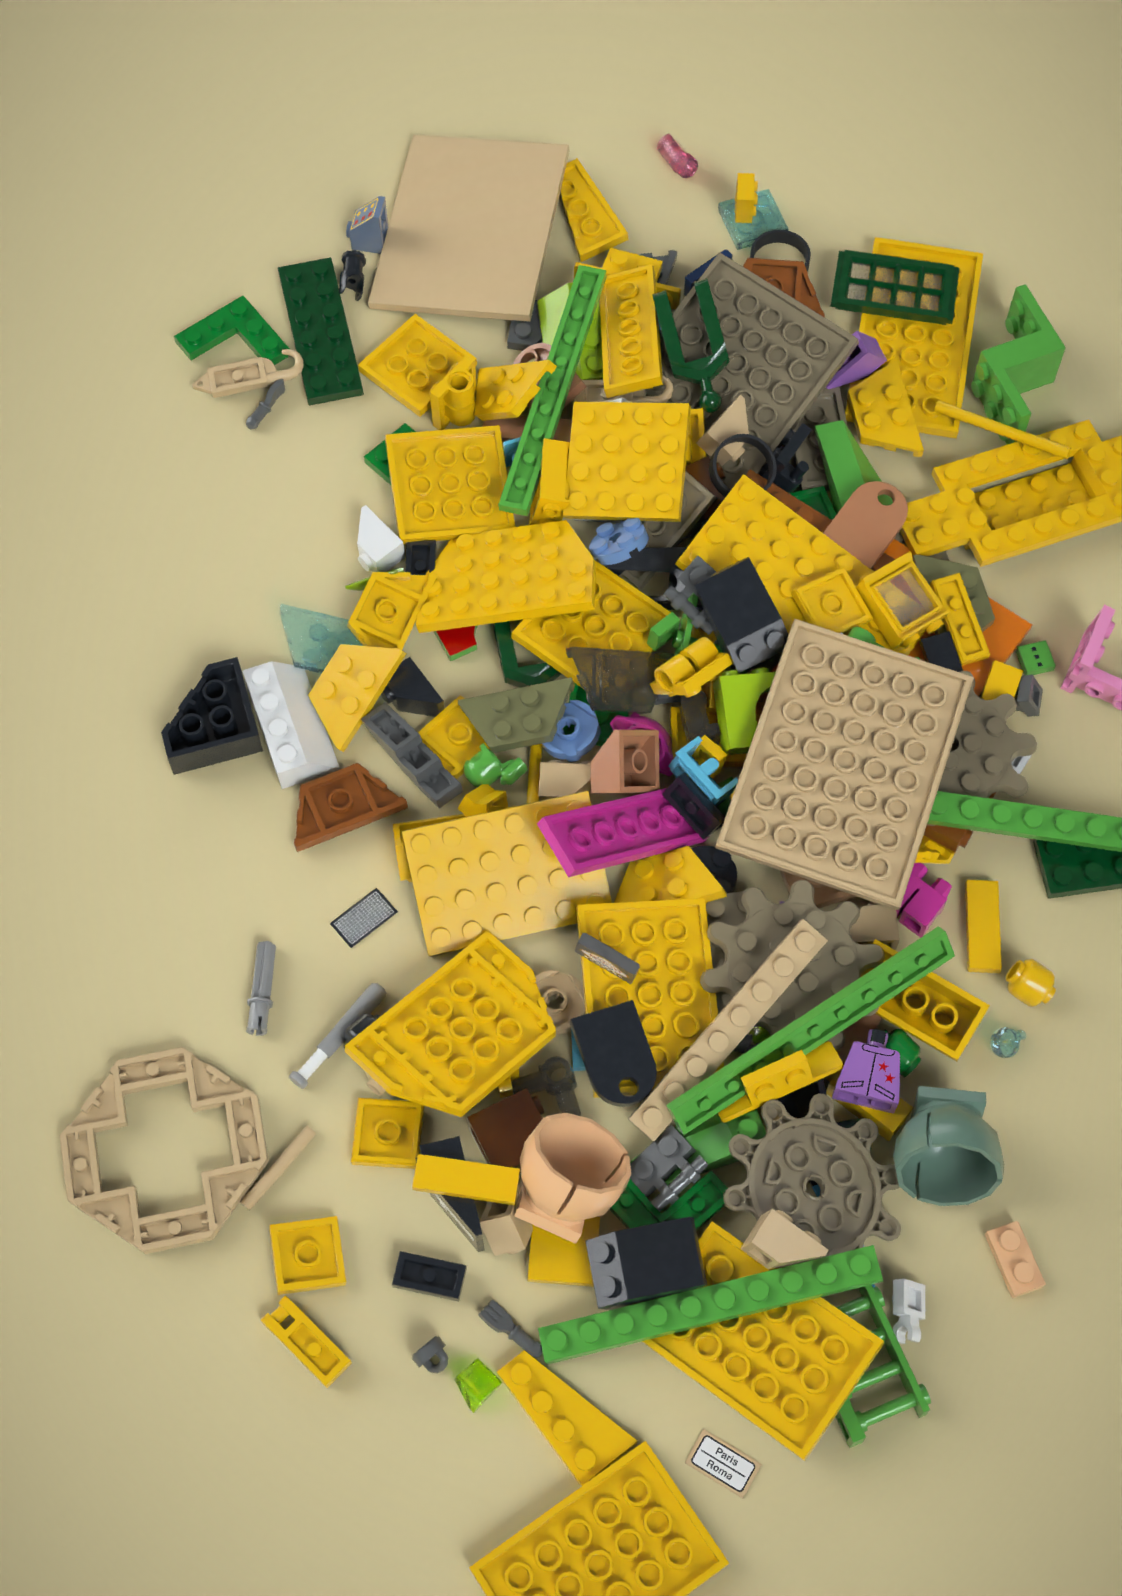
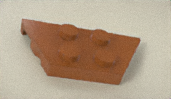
[743,258,825,318]
[294,763,408,852]

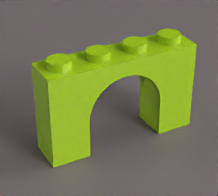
[713,668,776,755]

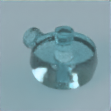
[991,1027,1026,1058]

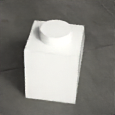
[357,505,405,572]

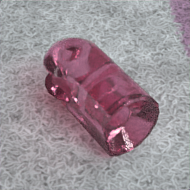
[657,133,698,178]

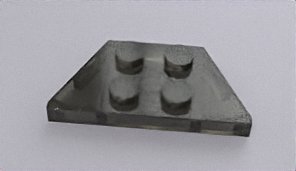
[566,647,674,714]

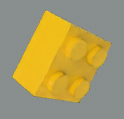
[735,173,758,223]

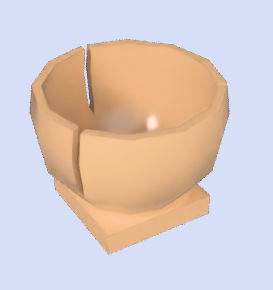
[514,1113,631,1244]

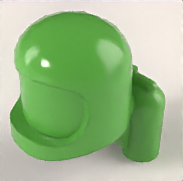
[463,743,528,787]

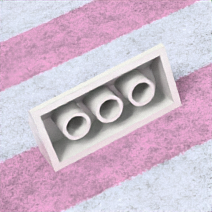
[242,661,340,789]

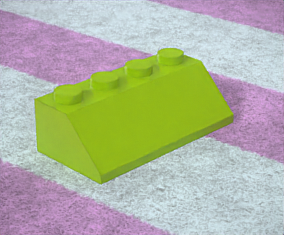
[537,283,603,380]

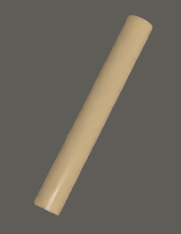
[240,1126,316,1211]

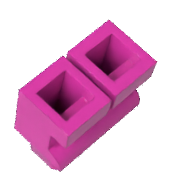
[896,863,952,938]

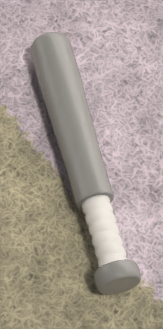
[289,983,386,1089]

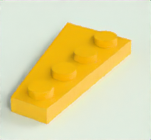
[560,158,629,262]
[497,1350,638,1486]

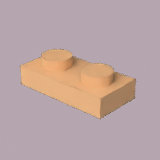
[985,1221,1046,1298]

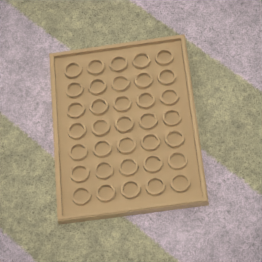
[368,135,570,322]
[715,619,974,910]

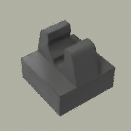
[1015,674,1043,717]

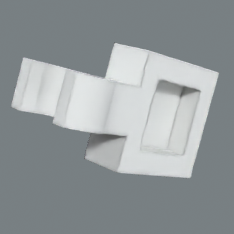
[892,1279,925,1344]

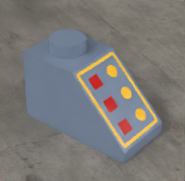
[346,196,388,254]

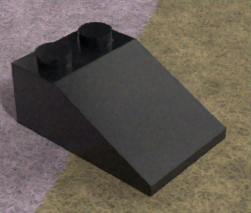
[693,557,789,673]
[585,1217,707,1310]

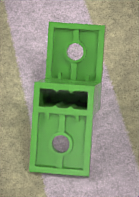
[971,284,1066,445]

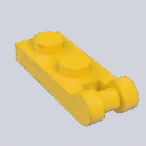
[260,1295,352,1388]

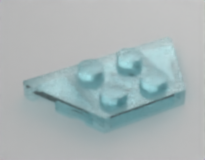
[280,604,363,673]

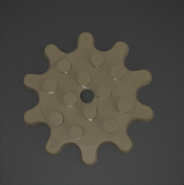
[927,671,1037,826]
[700,880,885,1051]
[724,1094,901,1257]

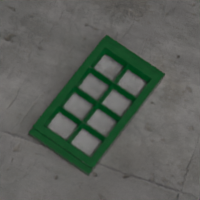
[830,250,960,325]

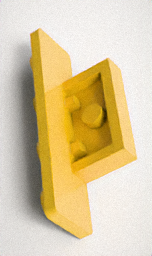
[574,248,681,310]
[718,1041,843,1123]

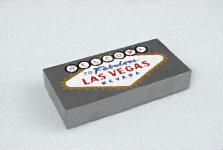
[575,933,640,984]

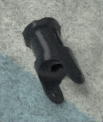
[339,250,366,301]

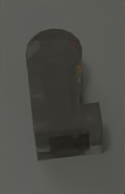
[680,690,721,745]

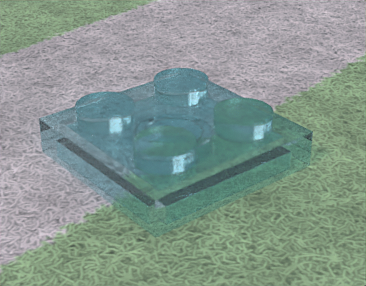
[718,189,789,250]

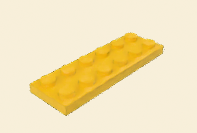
[600,264,663,398]

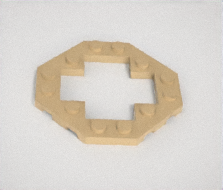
[60,1047,269,1254]

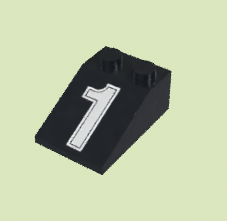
[415,1136,485,1252]

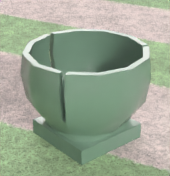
[893,1086,1004,1206]

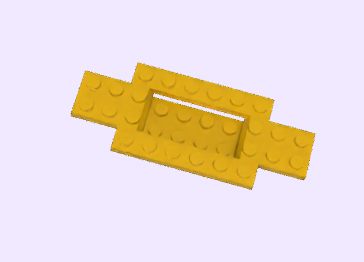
[900,419,1122,567]

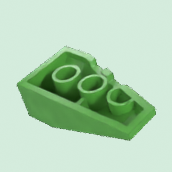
[814,420,893,515]
[630,1109,766,1185]

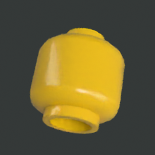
[1005,959,1056,1007]

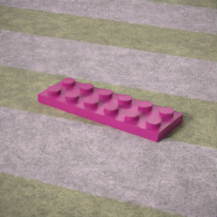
[537,788,708,877]

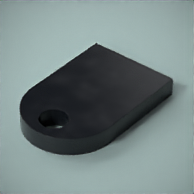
[570,1000,657,1107]

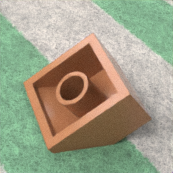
[590,730,660,793]

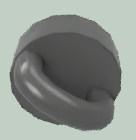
[412,1336,448,1373]

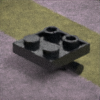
[759,423,812,493]

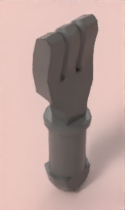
[246,379,285,430]
[479,1300,542,1358]

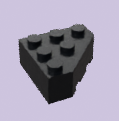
[161,657,263,775]

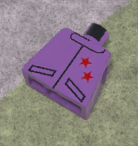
[831,1029,900,1114]

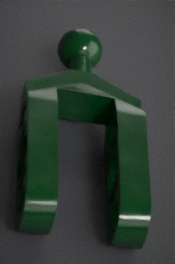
[652,278,730,413]
[492,621,562,688]

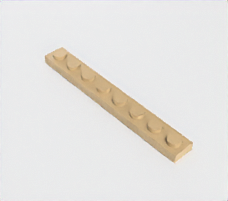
[628,919,828,1141]

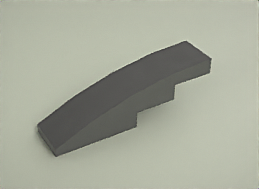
[361,702,463,808]

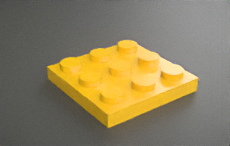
[358,314,477,417]

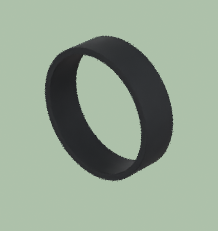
[750,230,811,272]
[709,434,777,497]

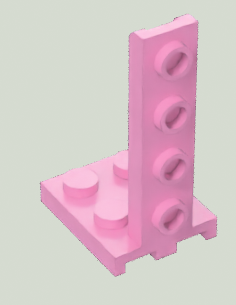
[1060,604,1122,710]

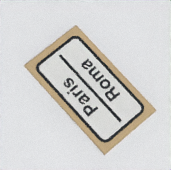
[685,1429,762,1499]

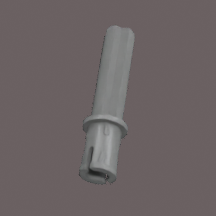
[246,941,276,1036]

